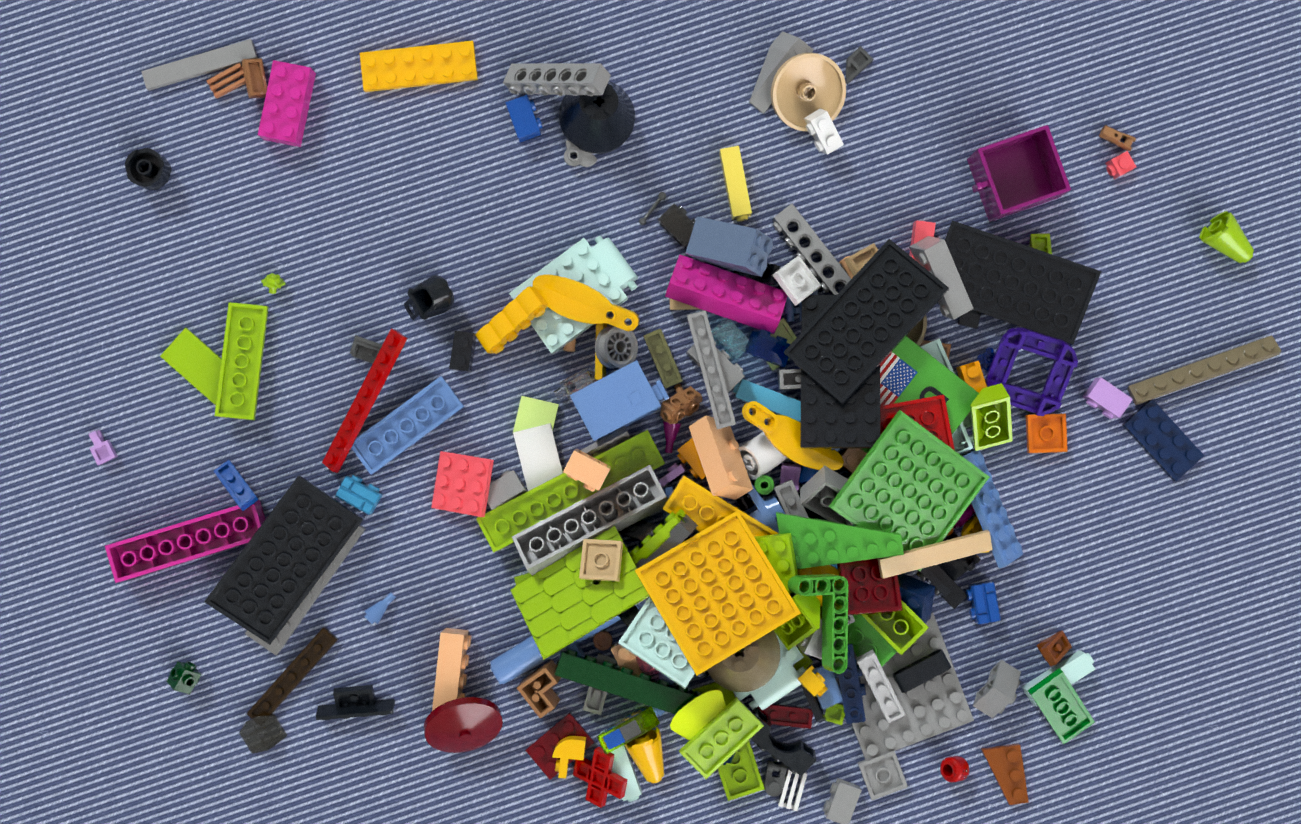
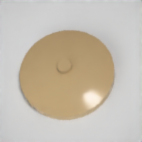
[771,53,846,131]

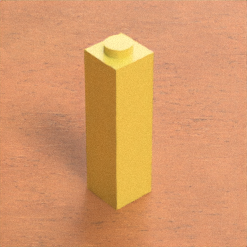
[719,146,752,222]

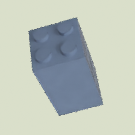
[686,216,773,277]

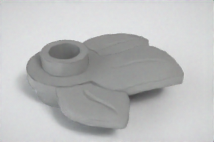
[564,140,598,167]

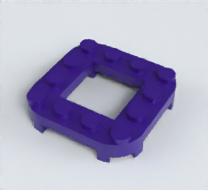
[985,328,1078,416]

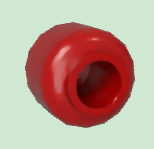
[940,756,969,783]

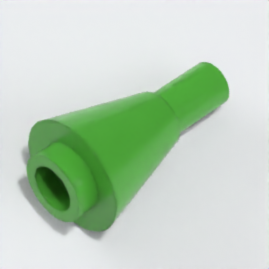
[755,475,774,495]

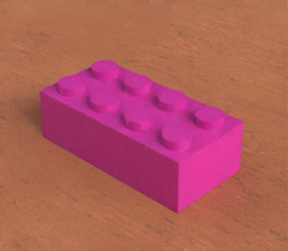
[258,60,316,147]

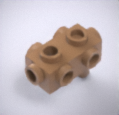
[660,384,703,424]

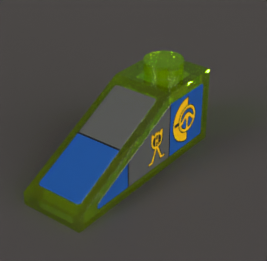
[597,706,660,754]

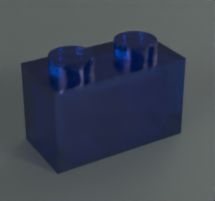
[744,329,791,367]

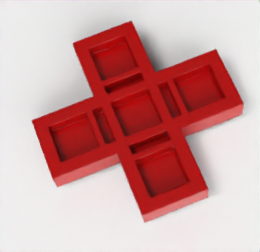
[573,747,628,808]

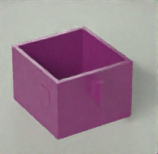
[967,125,1071,222]

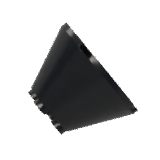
[559,81,635,154]

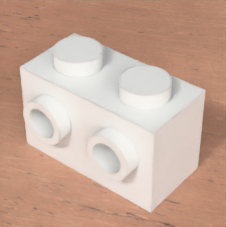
[804,109,844,155]

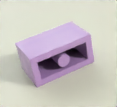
[1083,377,1133,419]

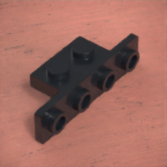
[916,565,967,609]
[316,685,395,720]

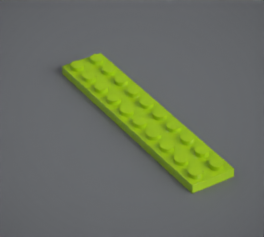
[476,430,665,553]

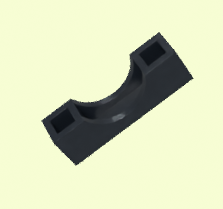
[749,707,816,776]

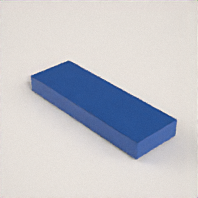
[214,460,259,511]

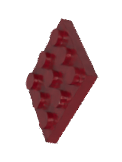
[837,558,903,615]

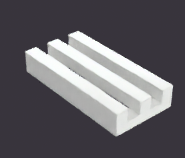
[778,769,807,811]

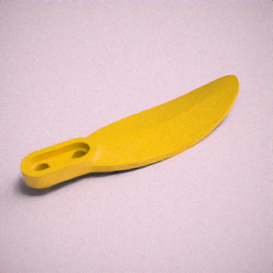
[533,274,639,331]
[742,401,844,471]

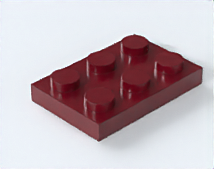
[525,712,595,780]

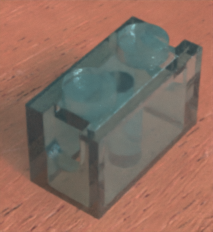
[711,318,753,361]

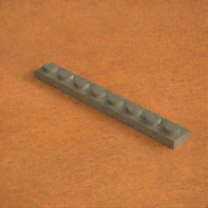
[1127,335,1281,405]

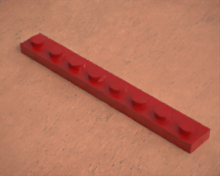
[322,328,408,473]

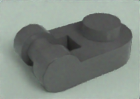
[764,760,787,797]

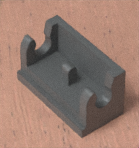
[350,335,382,364]

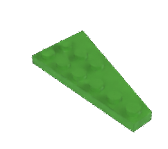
[776,512,904,569]

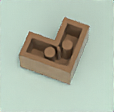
[517,659,561,718]

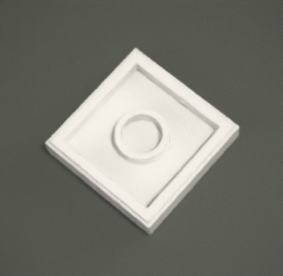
[773,255,821,306]

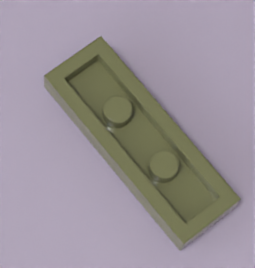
[643,328,683,389]

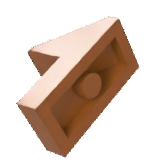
[1037,630,1072,666]

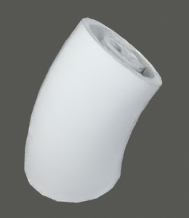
[739,432,787,480]

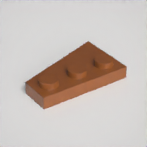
[981,743,1029,805]

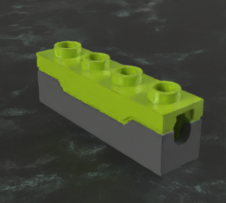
[629,509,698,569]

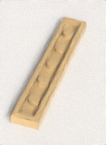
[877,530,993,579]

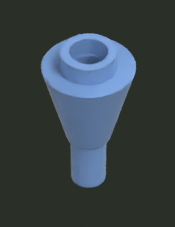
[364,592,396,624]

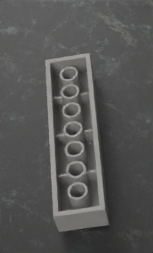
[512,465,668,576]

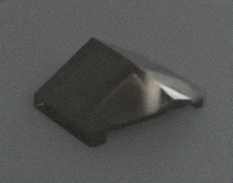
[239,714,287,754]

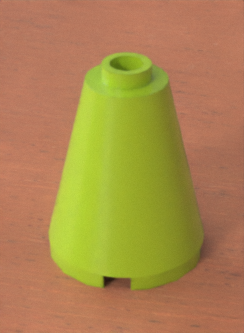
[1199,211,1254,263]

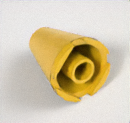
[624,727,664,783]

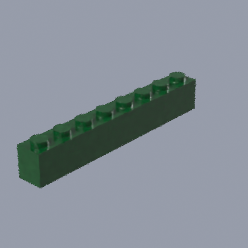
[554,648,703,714]

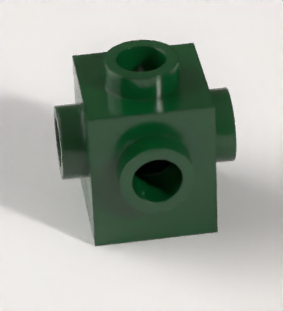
[167,661,201,695]

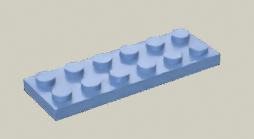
[351,376,465,475]
[963,450,1023,568]

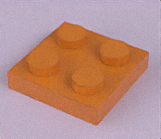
[1026,414,1068,453]

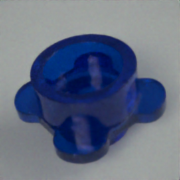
[977,348,995,371]

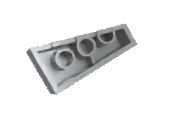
[909,236,973,320]

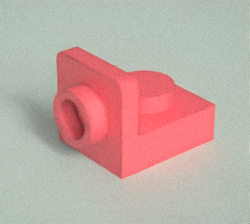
[1105,151,1136,180]

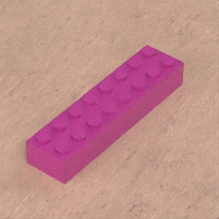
[105,500,265,583]

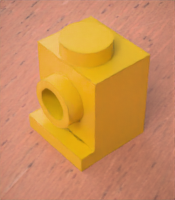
[798,665,828,697]

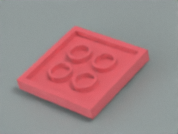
[431,451,494,517]

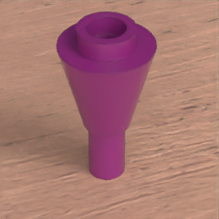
[663,420,682,453]

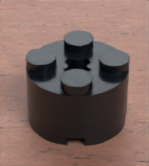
[125,148,172,190]

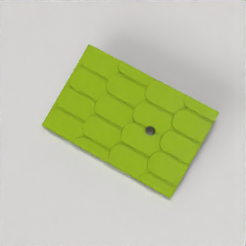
[510,526,649,660]

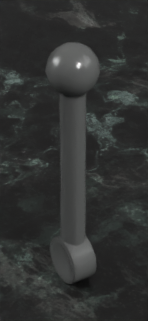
[639,192,666,225]

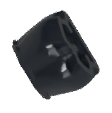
[404,275,454,320]

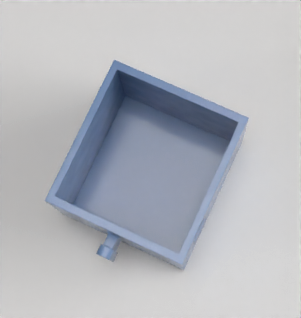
[570,360,669,442]

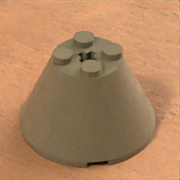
[707,631,780,692]

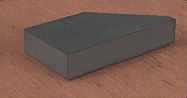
[845,46,874,85]

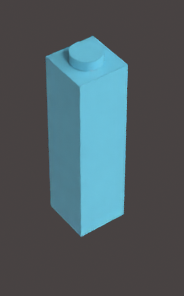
[733,379,801,422]

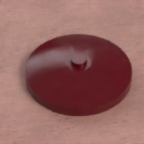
[424,697,503,753]

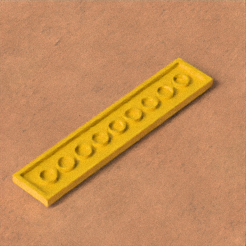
[663,475,839,606]

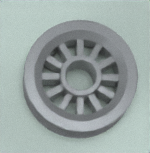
[595,326,638,369]

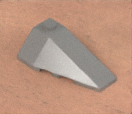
[749,31,814,114]

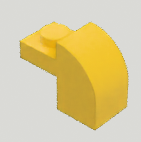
[552,736,586,778]

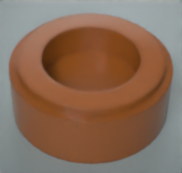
[593,631,613,651]

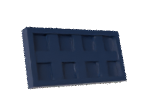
[1122,399,1205,481]

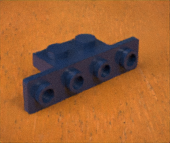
[838,644,866,724]

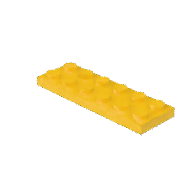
[360,41,478,92]

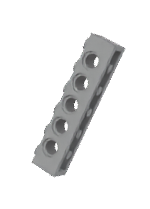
[503,63,611,96]
[772,204,851,295]

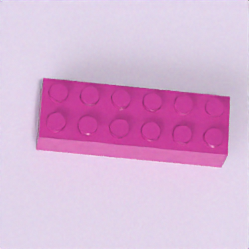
[665,255,787,334]

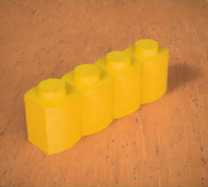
[475,286,548,354]

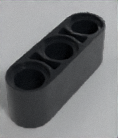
[892,649,951,693]

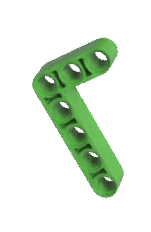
[788,574,848,674]

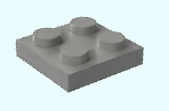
[857,750,908,800]

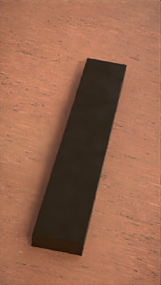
[246,627,339,726]

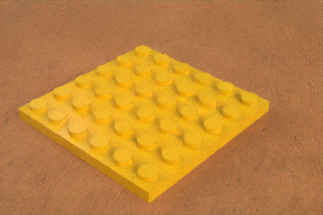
[635,510,801,676]

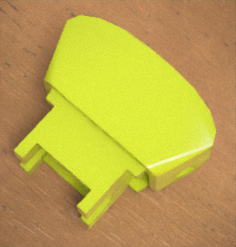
[670,688,726,740]

